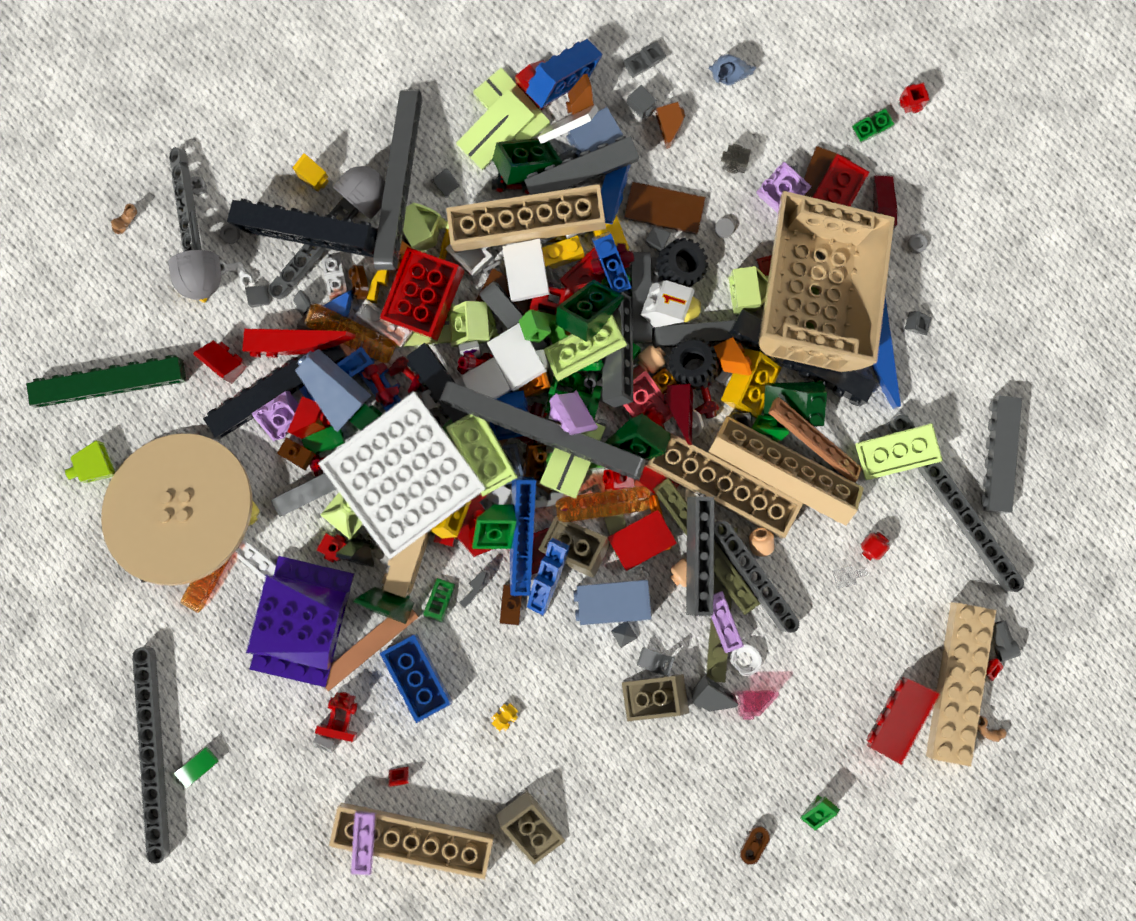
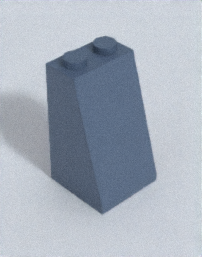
[295,349,371,432]
[573,580,652,625]

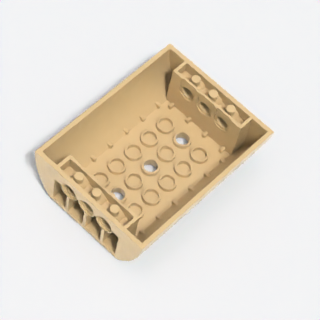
[759,191,895,372]

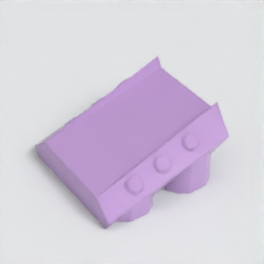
[756,162,811,213]
[549,390,598,435]
[252,391,299,441]

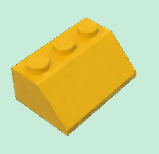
[721,348,781,418]

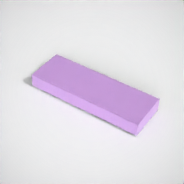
[711,591,744,653]
[351,811,376,875]

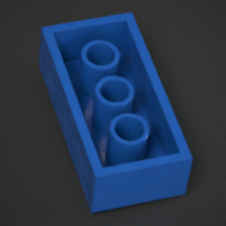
[526,39,603,108]
[380,634,453,723]

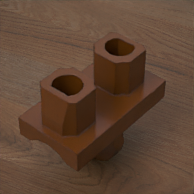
[523,443,547,479]

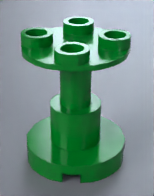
[545,376,602,421]

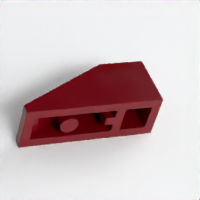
[873,175,897,230]
[664,384,693,445]

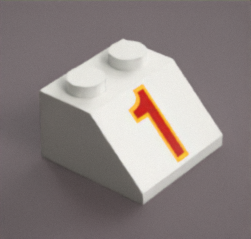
[641,280,694,328]

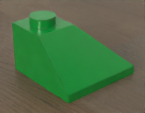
[472,504,516,549]

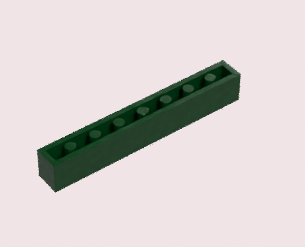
[26,355,187,408]

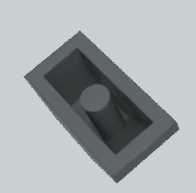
[691,675,739,712]

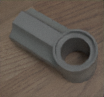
[992,620,1021,662]

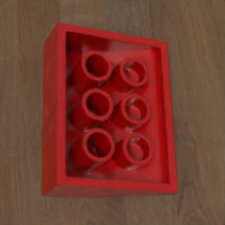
[380,247,465,341]
[866,677,940,766]

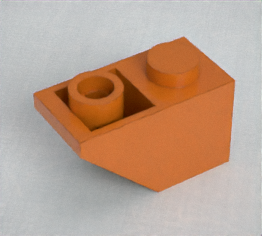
[714,337,752,376]
[519,372,550,398]

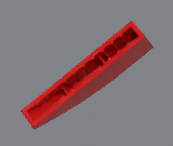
[242,329,355,358]

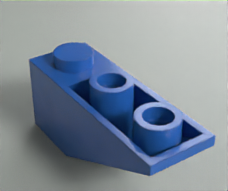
[591,231,631,293]

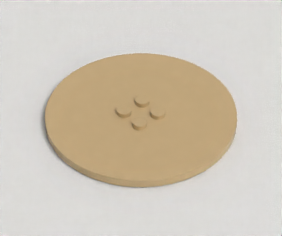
[101,434,252,586]

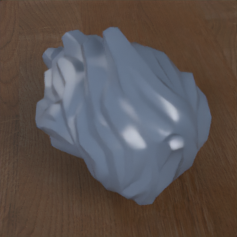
[709,54,756,85]

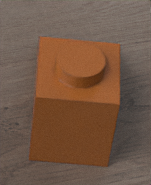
[565,73,594,115]
[655,102,685,149]

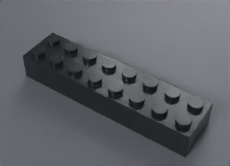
[227,198,378,258]

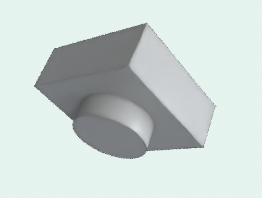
[313,735,335,753]

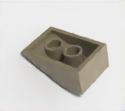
[539,516,611,578]
[622,674,689,722]
[496,791,565,865]

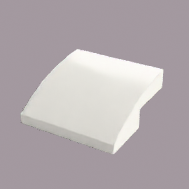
[462,357,512,399]

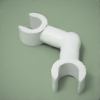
[220,262,254,287]

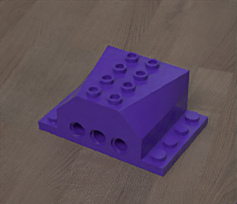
[246,556,355,687]

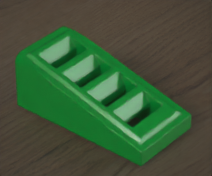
[423,578,455,623]

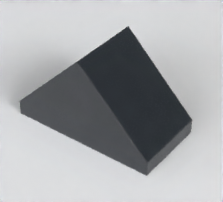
[335,538,374,567]

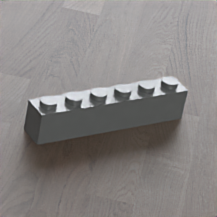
[524,136,640,195]
[602,292,633,408]
[981,395,1022,514]
[686,496,714,616]

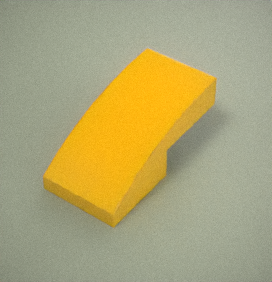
[367,270,390,303]

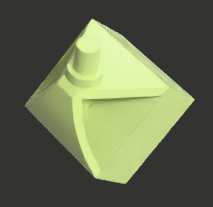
[403,203,449,252]
[728,266,769,315]
[449,301,499,347]
[321,492,365,540]

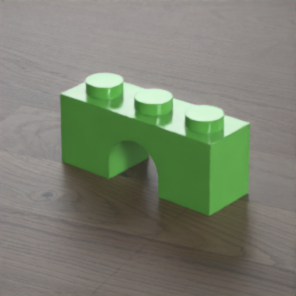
[519,310,571,344]

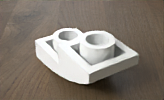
[322,256,348,299]

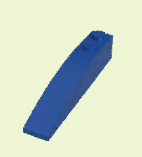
[872,295,901,409]
[510,477,536,596]

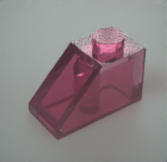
[737,690,779,720]

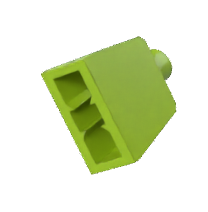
[65,441,115,483]

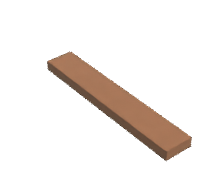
[768,397,862,483]
[325,608,419,692]

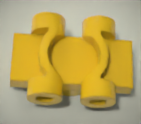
[491,703,518,731]

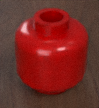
[861,532,890,561]

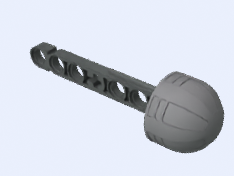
[168,147,221,300]
[268,166,385,299]

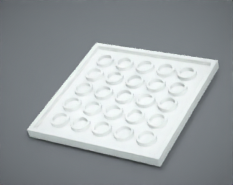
[318,392,486,560]

